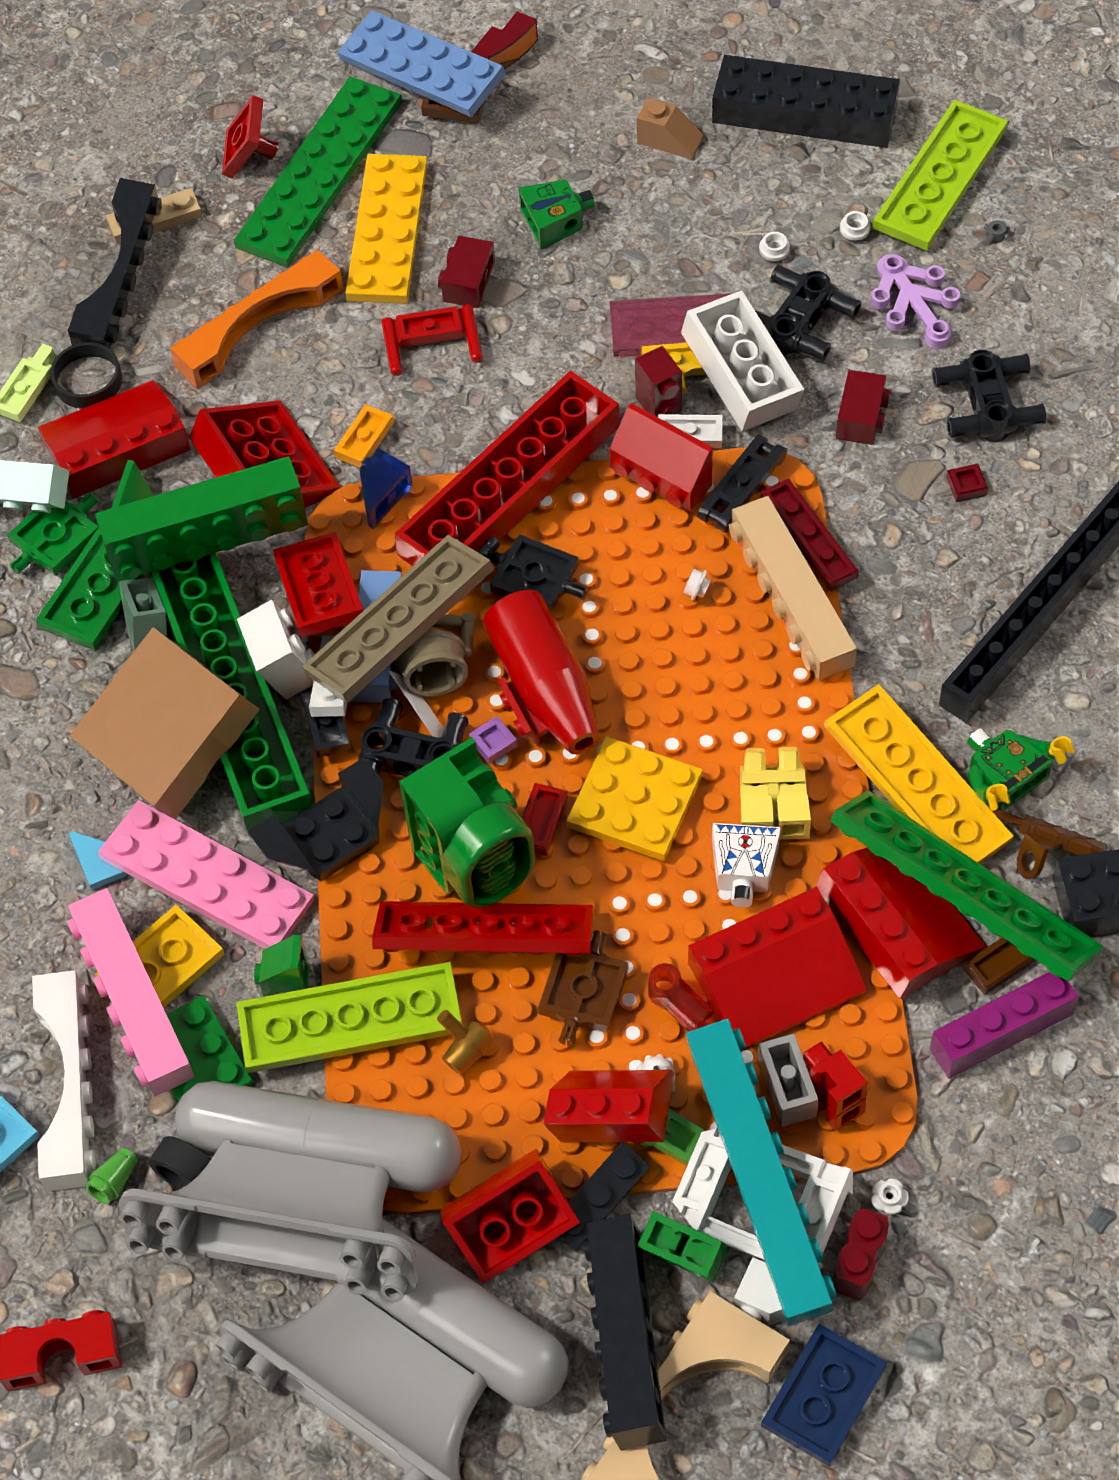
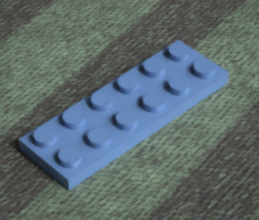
[337,10,506,117]

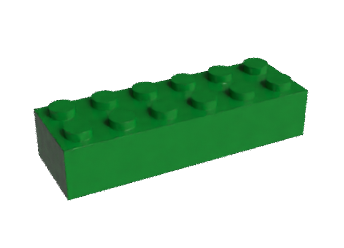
[95,456,308,582]

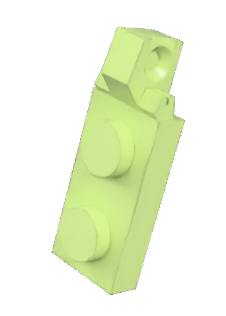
[0,343,57,422]

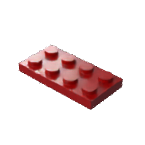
[273,532,364,638]

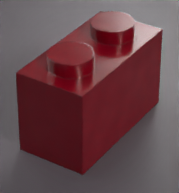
[438,235,495,309]
[635,345,682,417]
[836,369,891,445]

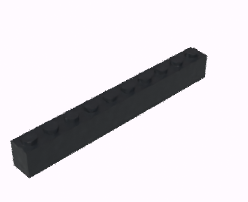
[939,481,1119,724]

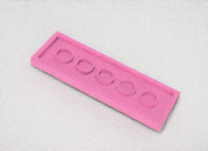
[98,800,314,949]

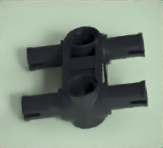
[755,264,862,362]
[932,349,1046,442]
[358,698,469,777]

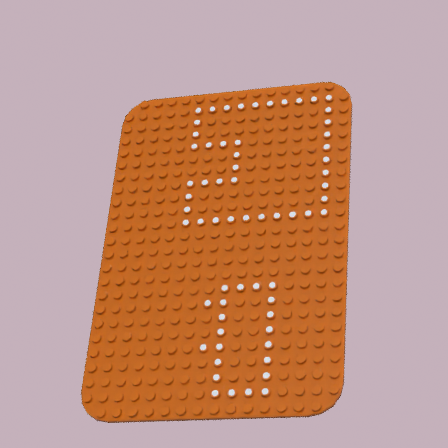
[304,447,917,1215]

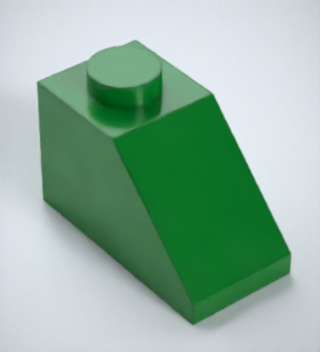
[254,935,310,997]

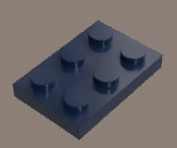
[761,1324,887,1467]

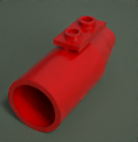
[482,590,600,754]

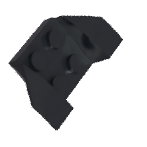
[248,757,384,882]

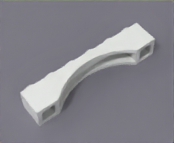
[32,970,96,1192]

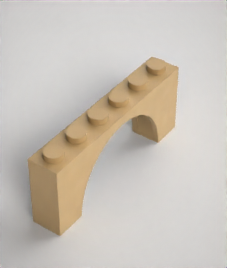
[581,1291,790,1480]

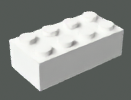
[681,290,804,431]

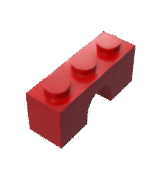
[0,1310,122,1391]

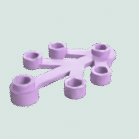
[871,254,960,349]

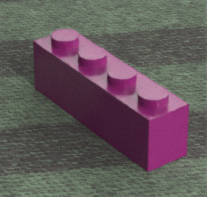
[930,972,1079,1079]

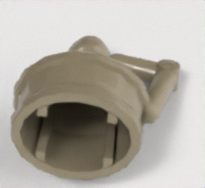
[394,612,475,697]

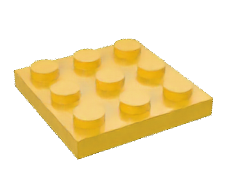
[566,736,703,861]

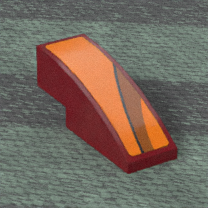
[471,11,538,69]

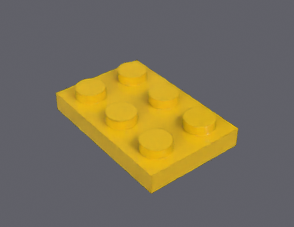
[96,904,225,1008]

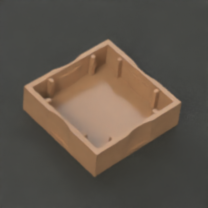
[69,627,260,819]

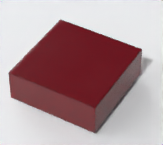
[946,463,988,502]

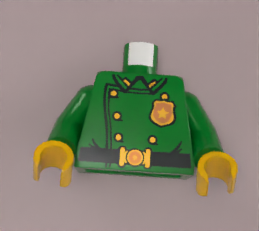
[967,728,1075,811]

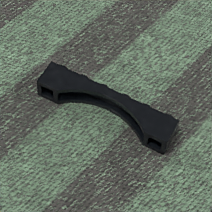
[68,178,162,349]

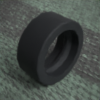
[149,1136,211,1190]

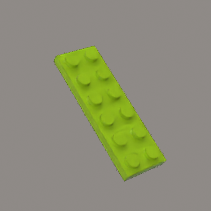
[872,99,1008,251]
[236,962,462,1074]

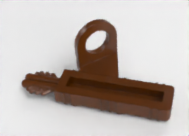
[993,809,1107,879]

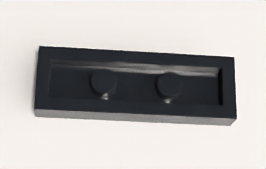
[558,1142,651,1253]

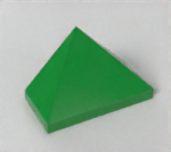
[112,460,154,508]

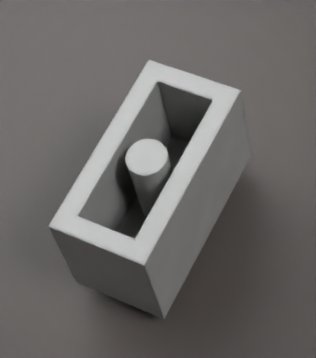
[758,1034,818,1127]

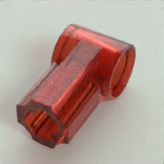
[647,963,714,1032]

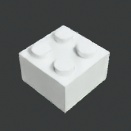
[237,600,315,700]

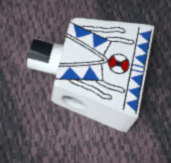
[712,823,780,908]

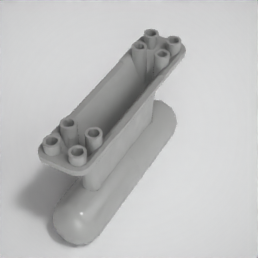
[119,1081,462,1302]
[215,1218,569,1480]

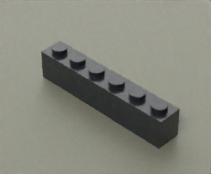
[583,1213,667,1451]

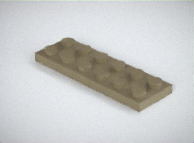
[302,535,494,703]

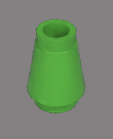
[85,1148,138,1204]

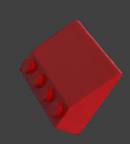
[37,379,191,499]
[189,400,341,508]
[816,847,986,999]
[688,887,867,1052]

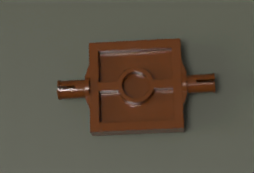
[538,930,629,1046]

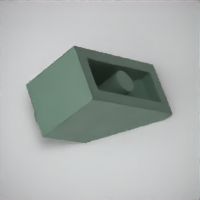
[119,578,167,650]

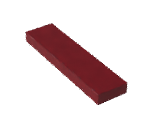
[760,478,859,592]

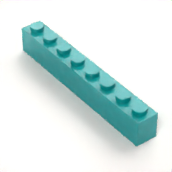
[686,1019,837,1327]

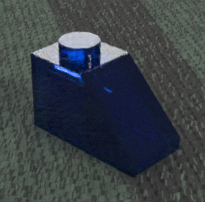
[359,448,413,529]

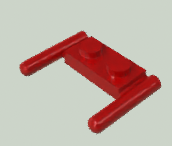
[381,304,483,376]

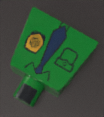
[518,180,595,249]

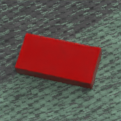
[522,783,568,856]

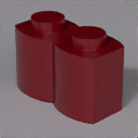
[833,1208,889,1301]

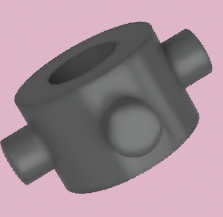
[984,220,1009,243]

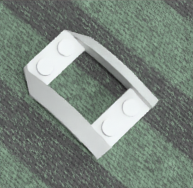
[673,1128,853,1269]

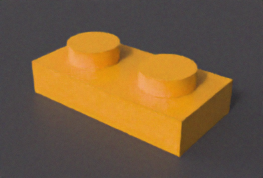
[334,404,394,469]

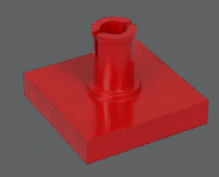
[222,95,279,179]

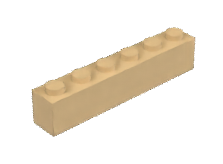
[729,496,857,681]

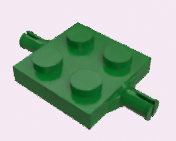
[7,493,99,576]

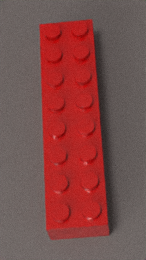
[394,370,620,566]

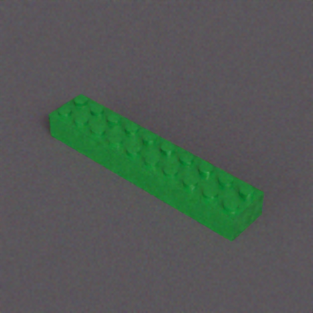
[150,553,312,837]

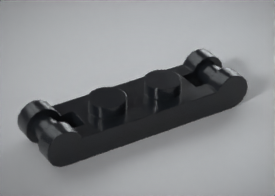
[697,434,787,533]

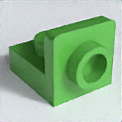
[639,1109,705,1164]

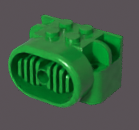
[399,737,535,908]

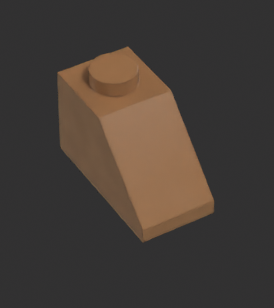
[637,97,704,160]

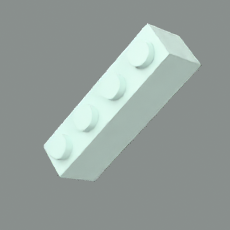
[0,460,70,513]

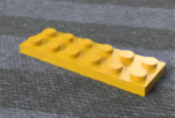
[345,154,427,304]
[824,684,1014,864]

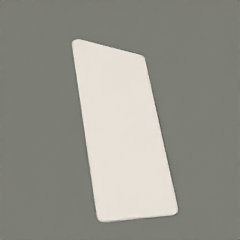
[389,671,444,738]

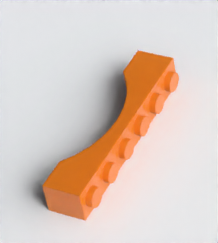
[170,249,344,390]

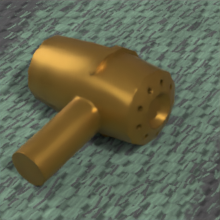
[437,1010,494,1076]

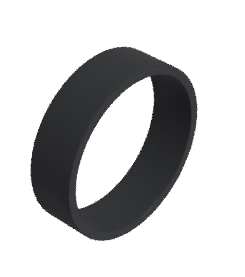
[50,342,122,409]

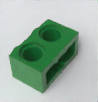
[637,1211,729,1283]

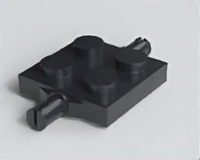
[488,534,588,612]

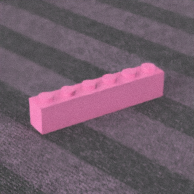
[67,888,195,1096]

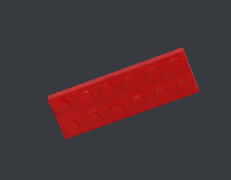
[372,901,593,956]

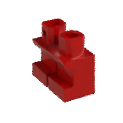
[804,1042,868,1132]

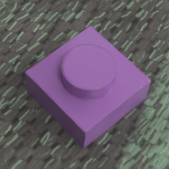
[469,716,518,765]

